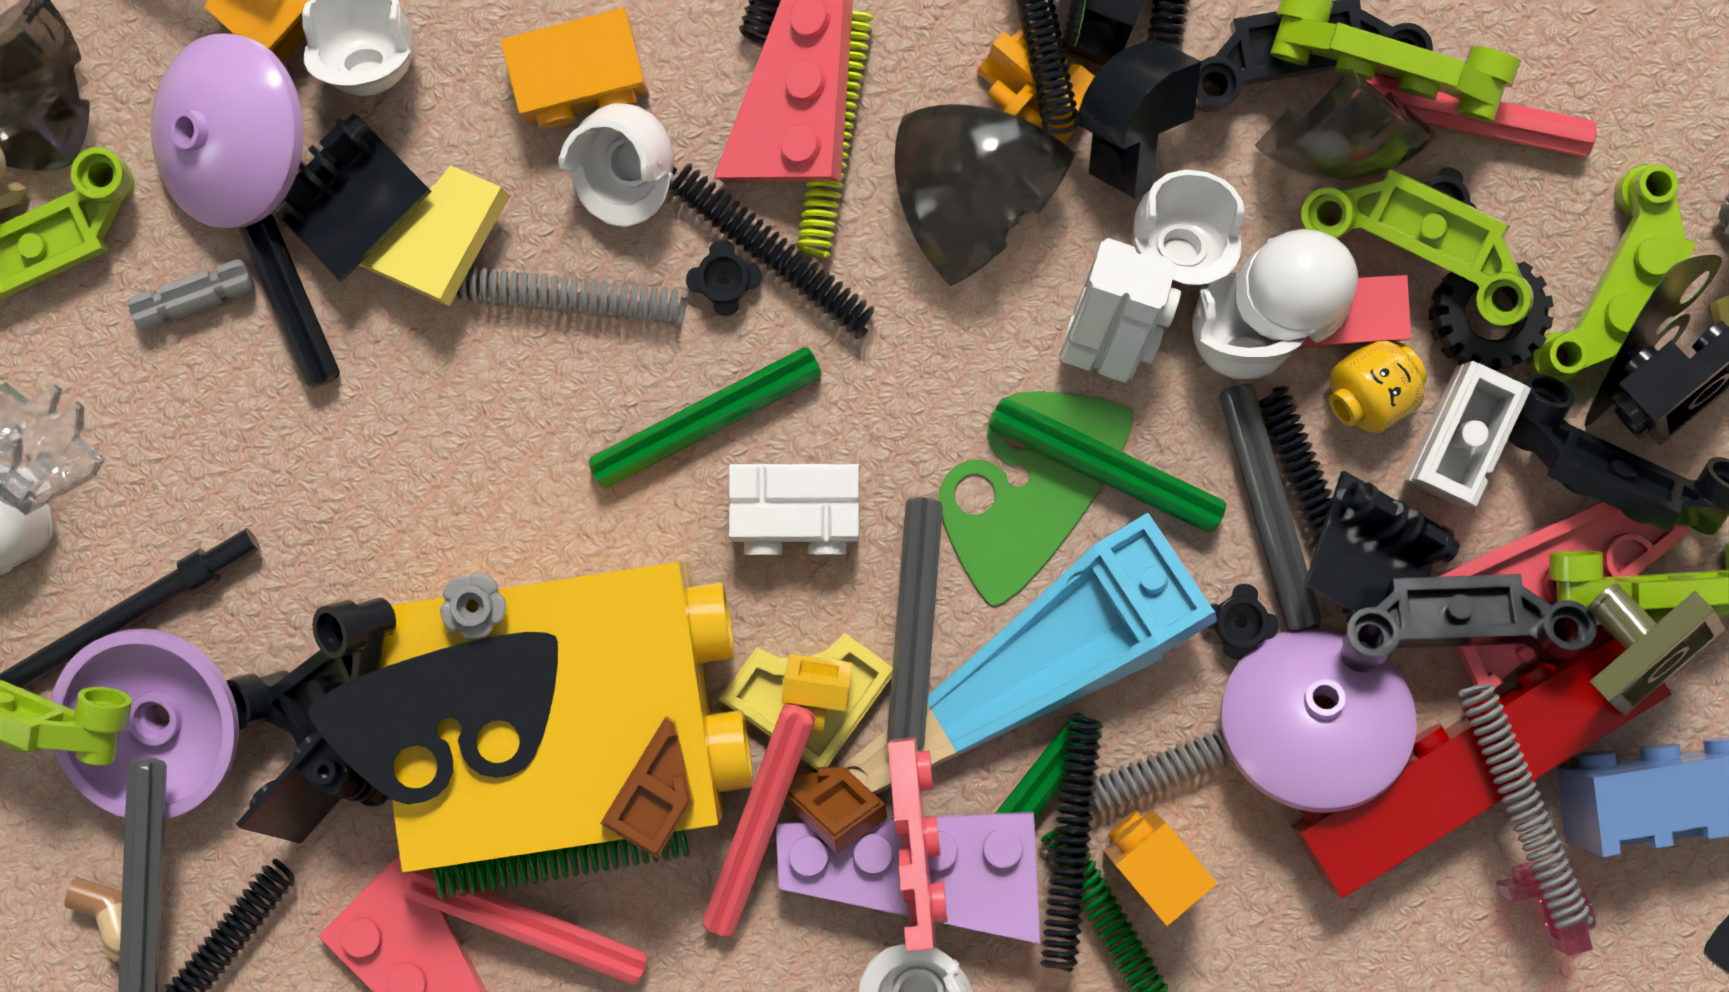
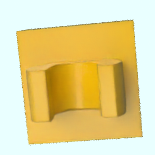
[781,654,853,733]

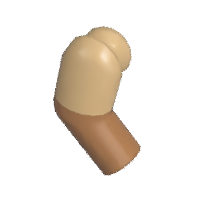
[64,877,122,961]

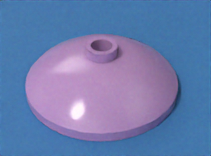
[151,34,303,228]
[1221,627,1417,813]
[51,629,239,819]

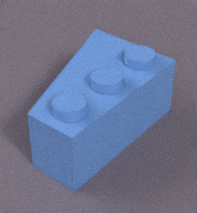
[1557,737,1729,858]

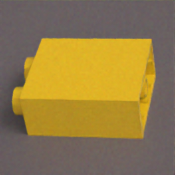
[379,562,754,873]

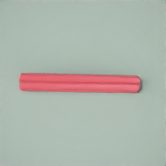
[1345,75,1597,157]
[702,703,815,937]
[403,869,648,985]

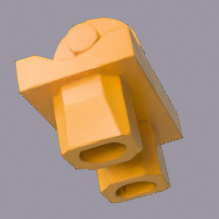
[976,29,1095,145]

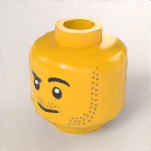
[1329,340,1427,434]

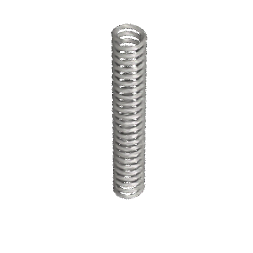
[454,266,687,326]
[1458,684,1593,929]
[1070,729,1234,817]

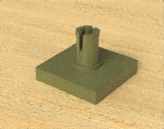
[1588,583,1726,716]

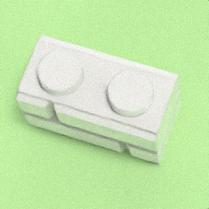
[1059,238,1181,383]
[1403,361,1531,508]
[729,464,859,555]

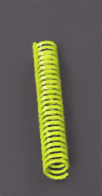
[795,11,874,258]

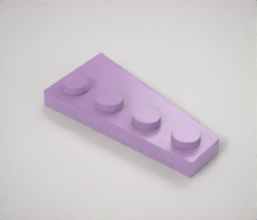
[776,812,1040,944]

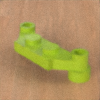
[1270,0,1521,122]
[0,147,135,301]
[1527,164,1697,383]
[1301,169,1534,326]
[1549,542,1729,620]
[0,680,132,765]

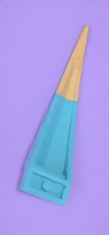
[768,513,1217,844]

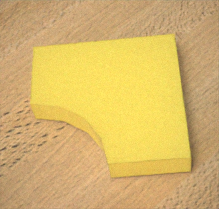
[358,165,510,306]
[719,633,893,770]

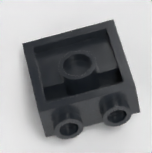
[1610,321,1729,445]

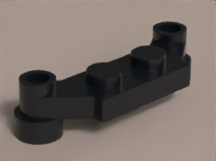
[1195,0,1433,112]
[1508,374,1729,535]
[1341,574,1597,672]
[226,597,396,745]

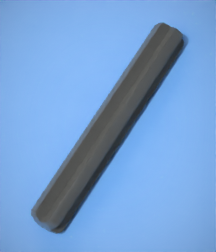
[1219,383,1321,630]
[887,497,943,750]
[118,757,167,992]

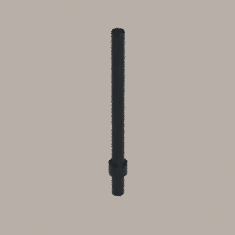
[0,528,260,689]

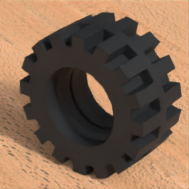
[1429,261,1554,370]

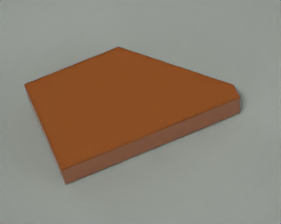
[600,716,694,858]
[784,767,888,854]

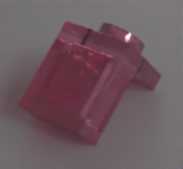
[1496,860,1596,956]

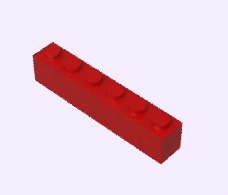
[1290,623,1672,899]

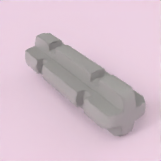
[128,259,255,330]

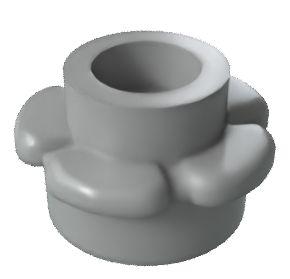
[440,573,507,639]

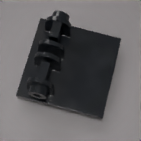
[272,113,432,282]
[1304,470,1460,613]
[236,732,389,844]

